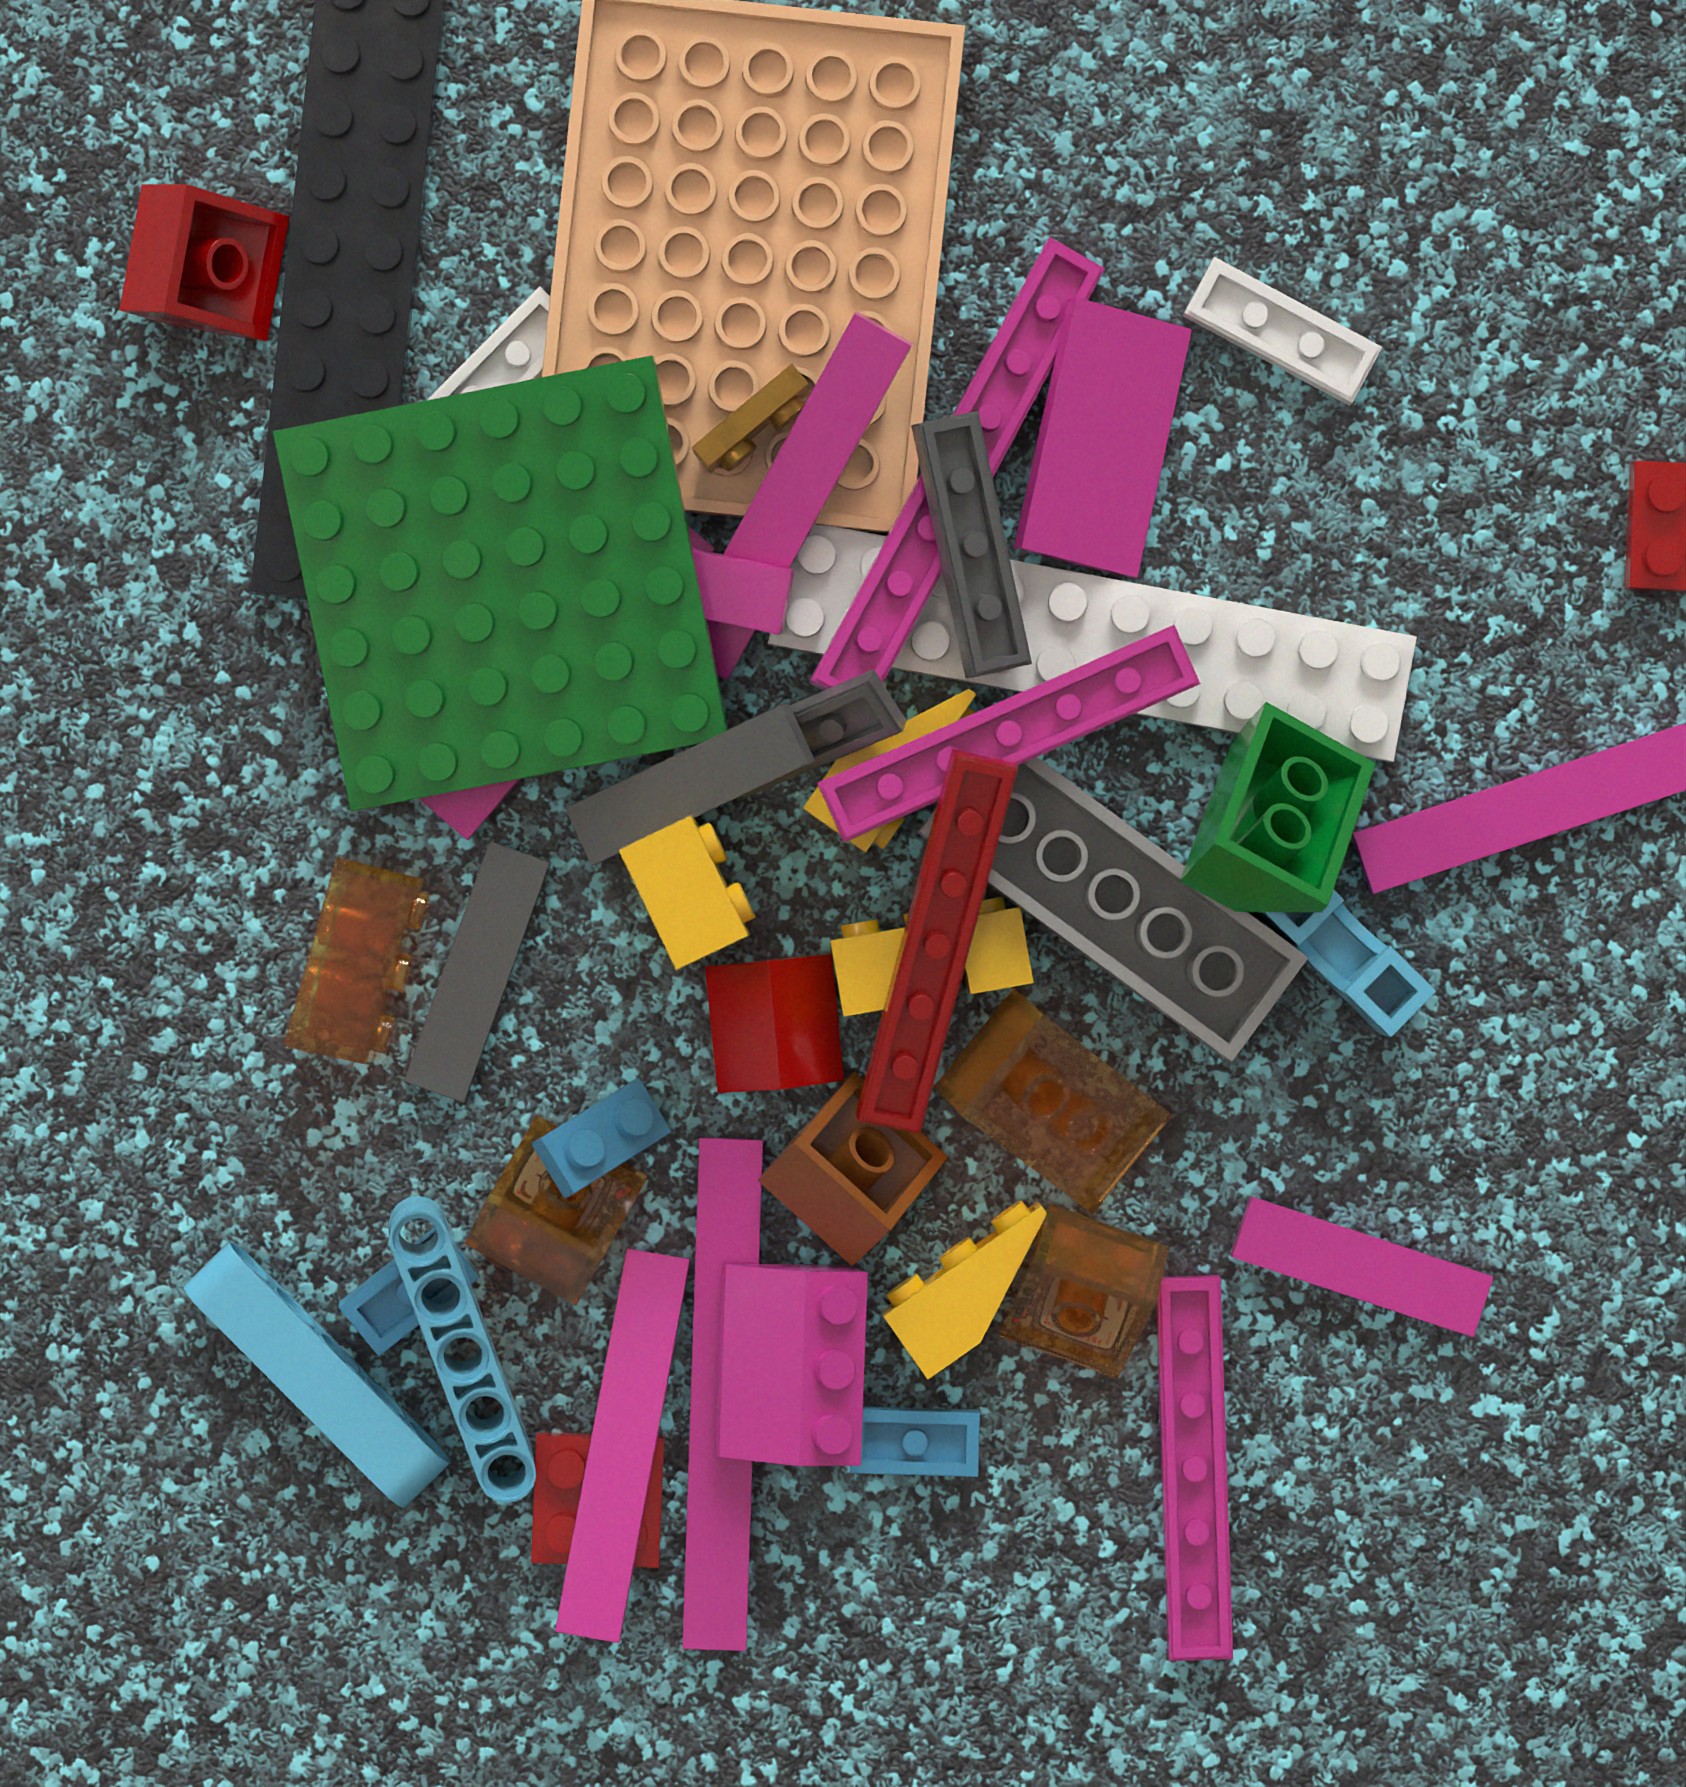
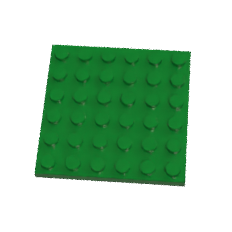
[273,355,728,811]

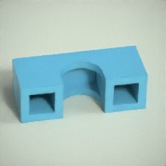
[1256,890,1436,1037]

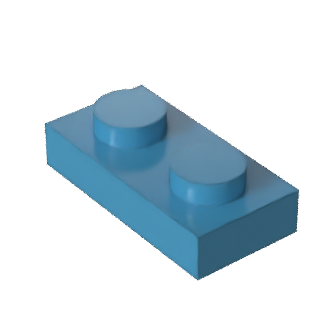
[531,1078,672,1199]
[339,1227,480,1356]
[850,1406,980,1477]

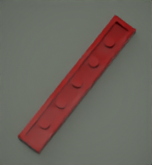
[856,749,1018,1134]

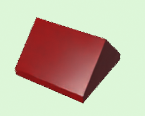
[705,954,844,1093]

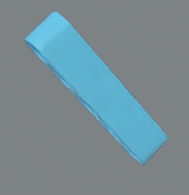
[388,1196,536,1503]
[184,1241,451,1508]

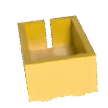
[619,816,756,970]

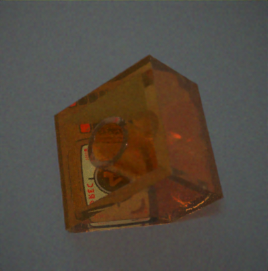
[464,1115,648,1305]
[998,1203,1170,1379]

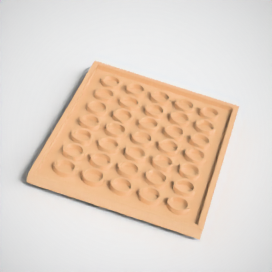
[542,0,965,534]

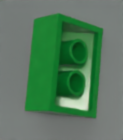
[1180,702,1376,912]

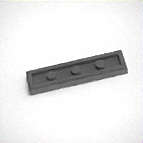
[911,411,1032,678]
[565,703,815,866]
[404,841,551,1103]

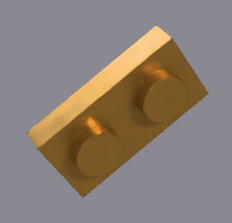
[692,364,809,473]

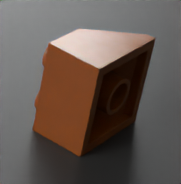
[758,1071,948,1266]

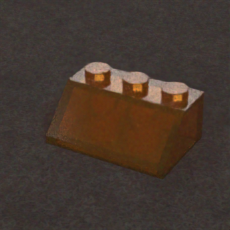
[283,856,431,1064]

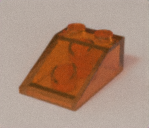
[934,988,1173,1214]

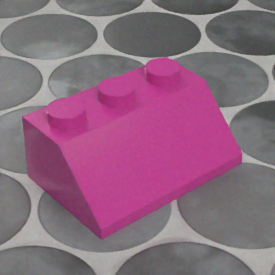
[715,1264,868,1466]

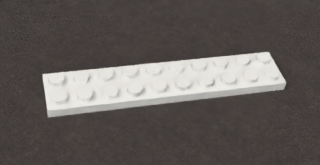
[768,525,1417,762]

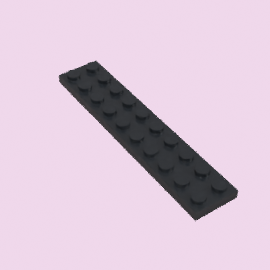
[250,0,446,599]

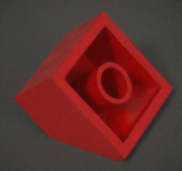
[119,184,290,341]

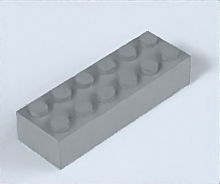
[917,757,1309,1062]

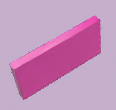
[1013,297,1192,578]

